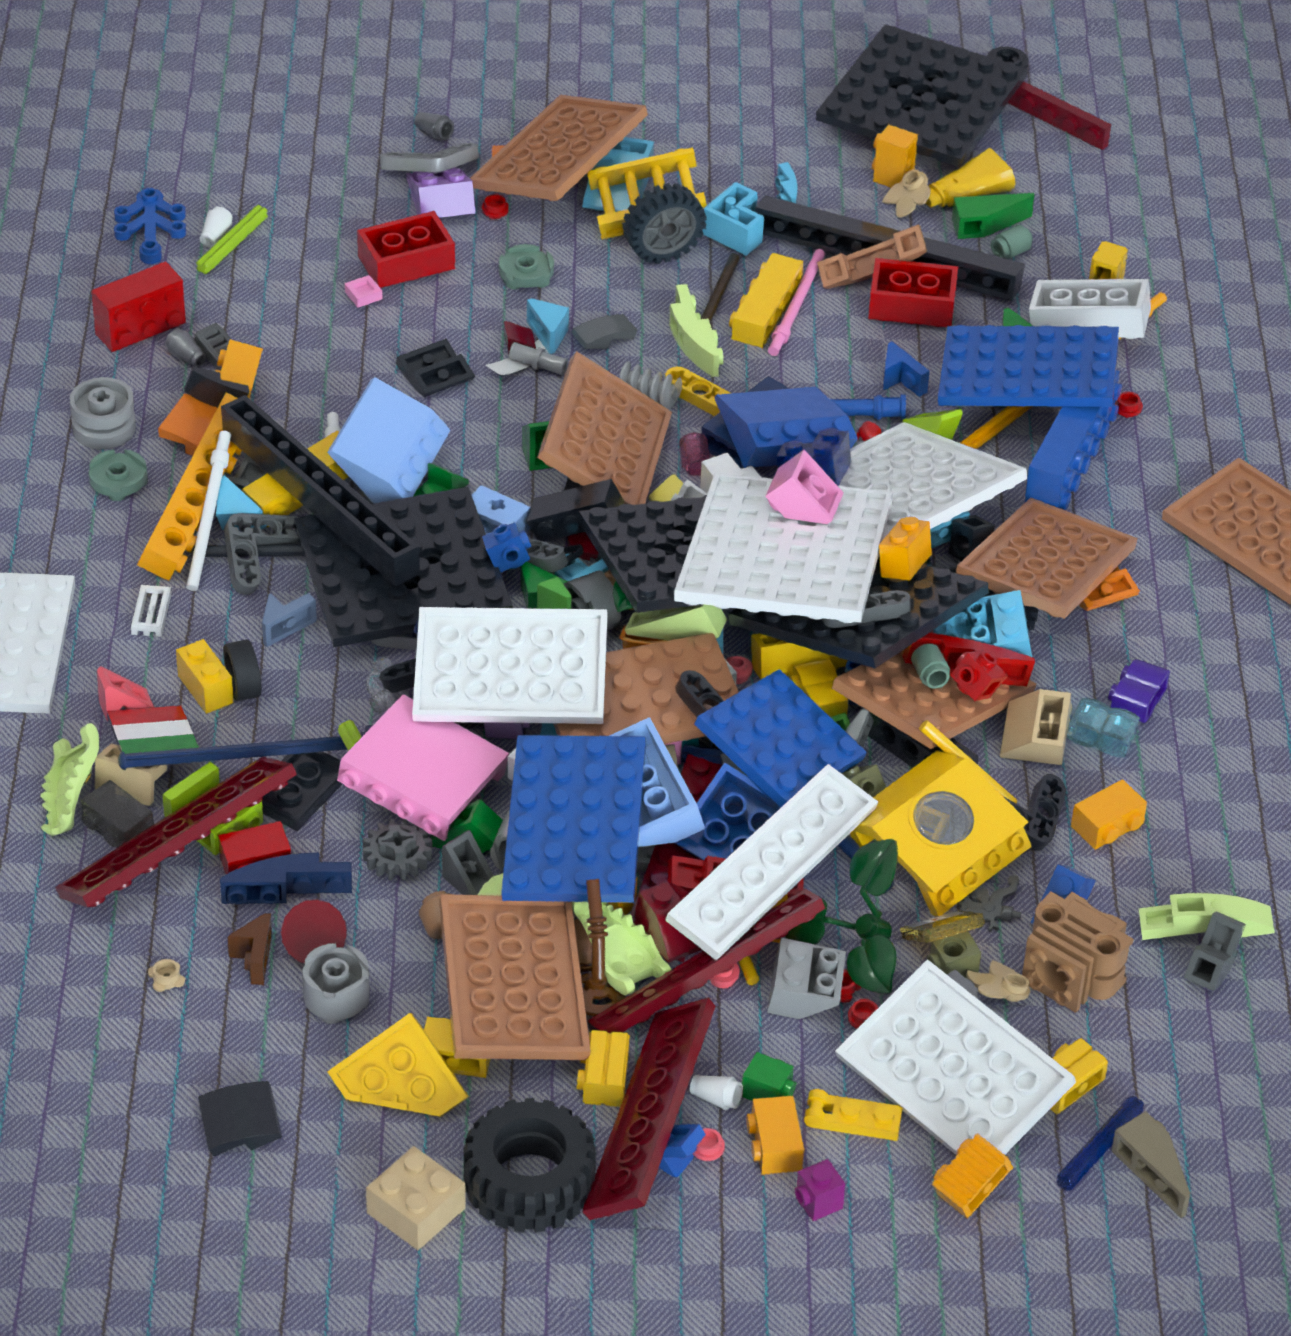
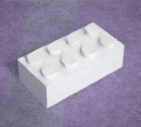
[1029,279,1151,339]

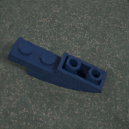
[220,852,352,904]

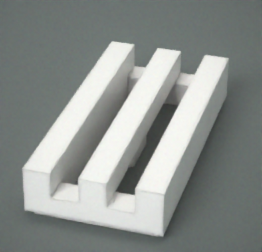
[131,585,171,637]

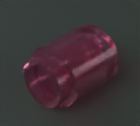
[679,432,710,476]

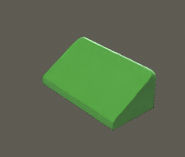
[537,577,572,609]

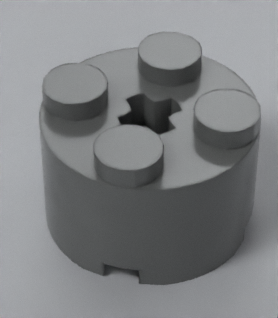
[564,570,621,632]

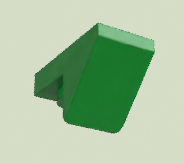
[413,463,469,497]

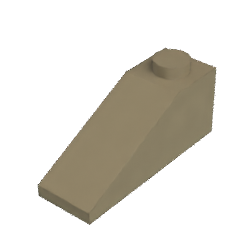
[1112,1111,1190,1218]

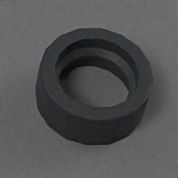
[223,639,262,701]

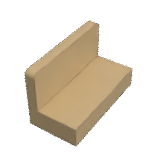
[95,744,167,806]

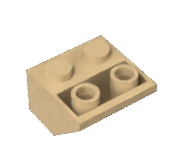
[1000,689,1071,765]

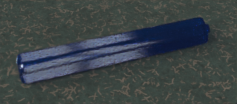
[1056,1095,1144,1191]

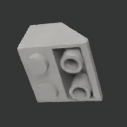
[767,938,846,1019]

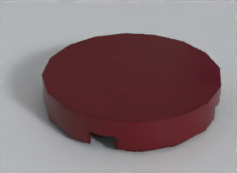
[281,899,347,963]

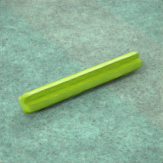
[196,205,268,274]

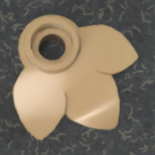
[883,169,930,218]
[966,960,1030,1002]

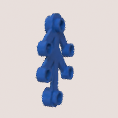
[114,188,186,264]

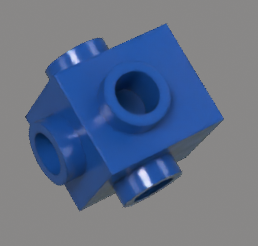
[482,522,532,573]

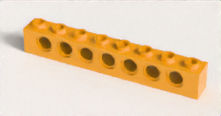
[137,392,242,581]

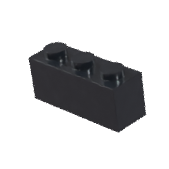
[526,479,624,542]

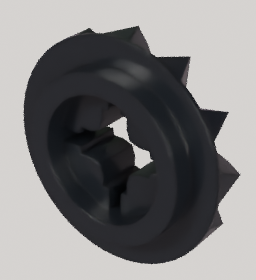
[987,46,1028,68]

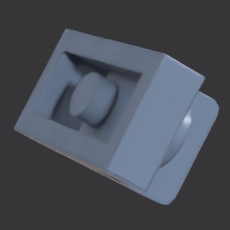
[262,593,317,647]

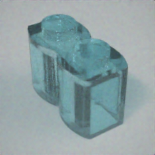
[1067,698,1140,757]

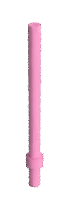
[768,249,825,356]

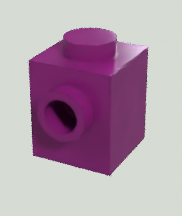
[794,1159,845,1221]

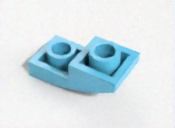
[775,162,797,203]

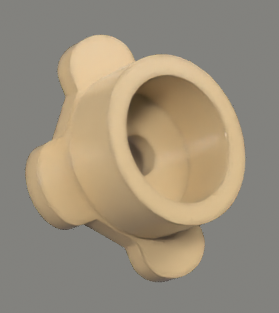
[148,959,185,992]

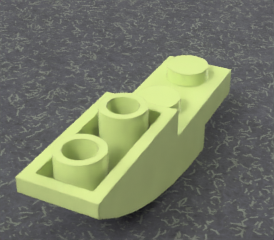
[669,284,723,377]
[1139,893,1274,940]

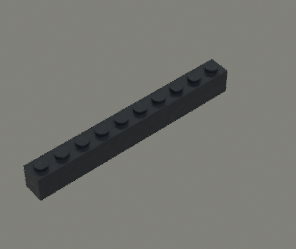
[755,196,1025,301]
[221,395,420,586]

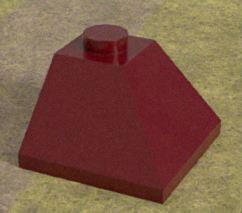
[634,881,702,963]

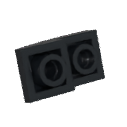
[184,366,249,408]

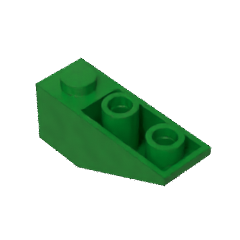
[952,193,1035,239]

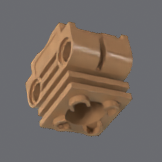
[1022,892,1134,1013]

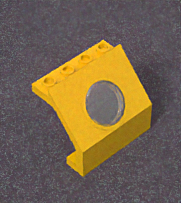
[850,751,1032,916]

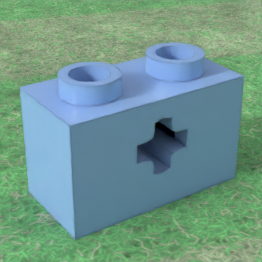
[471,485,530,534]

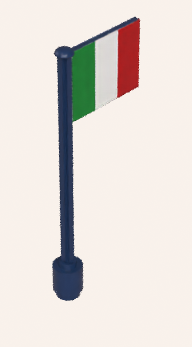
[107,705,373,770]

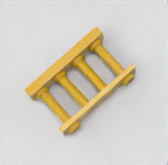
[587,147,707,240]

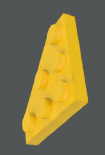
[327,1013,469,1117]

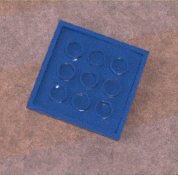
[694,669,867,808]

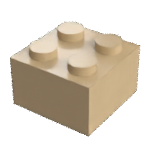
[366,1146,465,1250]

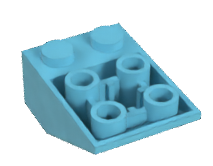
[582,137,654,212]
[933,590,1032,657]

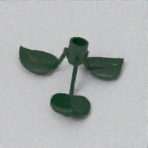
[785,839,898,994]

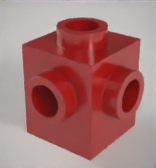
[950,650,1008,701]

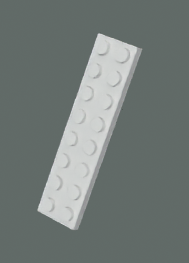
[666,764,878,960]

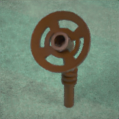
[580,879,626,1016]

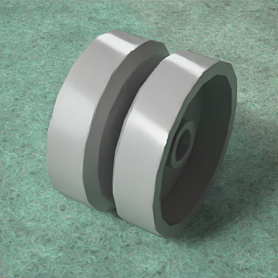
[70,377,136,450]

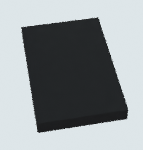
[262,752,342,831]

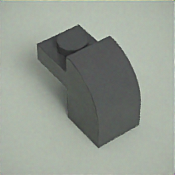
[1184,911,1246,991]

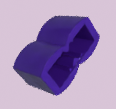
[1108,659,1170,723]

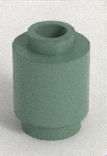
[991,225,1033,259]
[911,644,950,689]

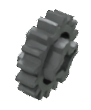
[363,819,432,880]

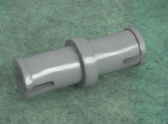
[509,342,568,376]

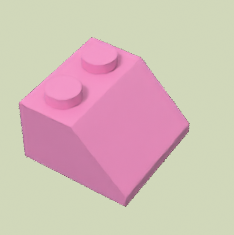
[765,450,843,524]

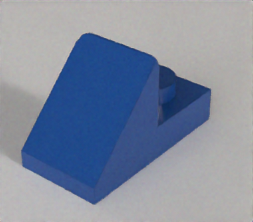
[883,341,930,397]
[659,1124,706,1178]

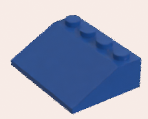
[714,387,858,468]
[674,762,811,879]

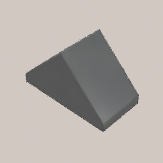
[442,830,494,895]

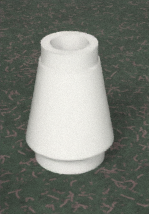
[199,207,232,248]
[690,1075,743,1110]

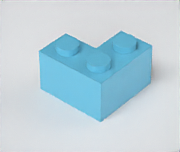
[702,182,764,256]

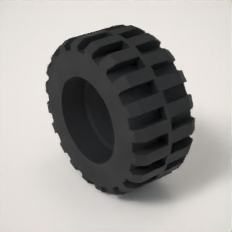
[463,1098,596,1233]

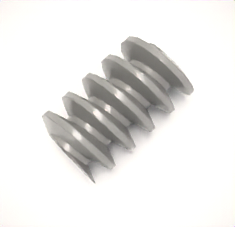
[619,361,682,410]

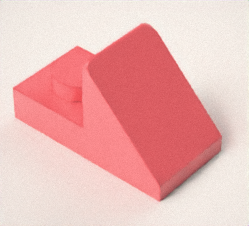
[97,666,154,721]

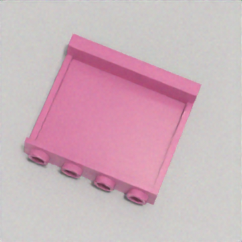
[337,694,509,841]

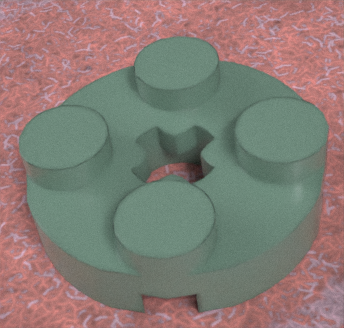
[499,244,554,289]
[88,449,148,501]

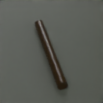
[701,253,740,323]

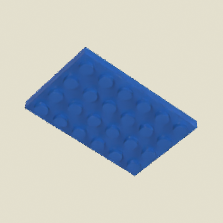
[938,325,1119,407]
[501,735,646,903]

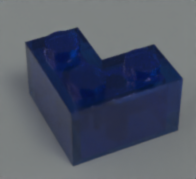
[776,428,852,486]

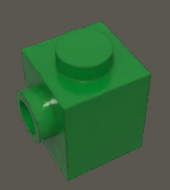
[742,1052,796,1101]

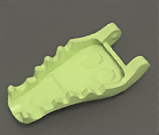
[40,723,99,836]
[572,902,671,996]

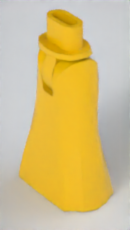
[925,148,1016,208]

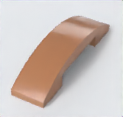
[817,224,927,289]

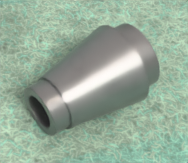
[414,112,454,141]
[165,329,207,367]

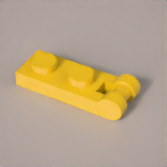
[804,1089,903,1141]

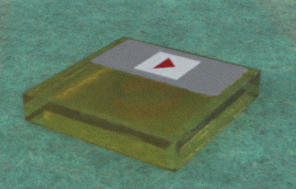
[900,910,985,943]

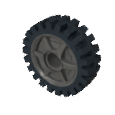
[623,183,707,264]

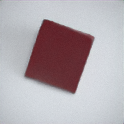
[504,321,536,354]

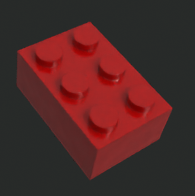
[357,211,455,288]
[868,258,958,327]
[91,261,186,352]

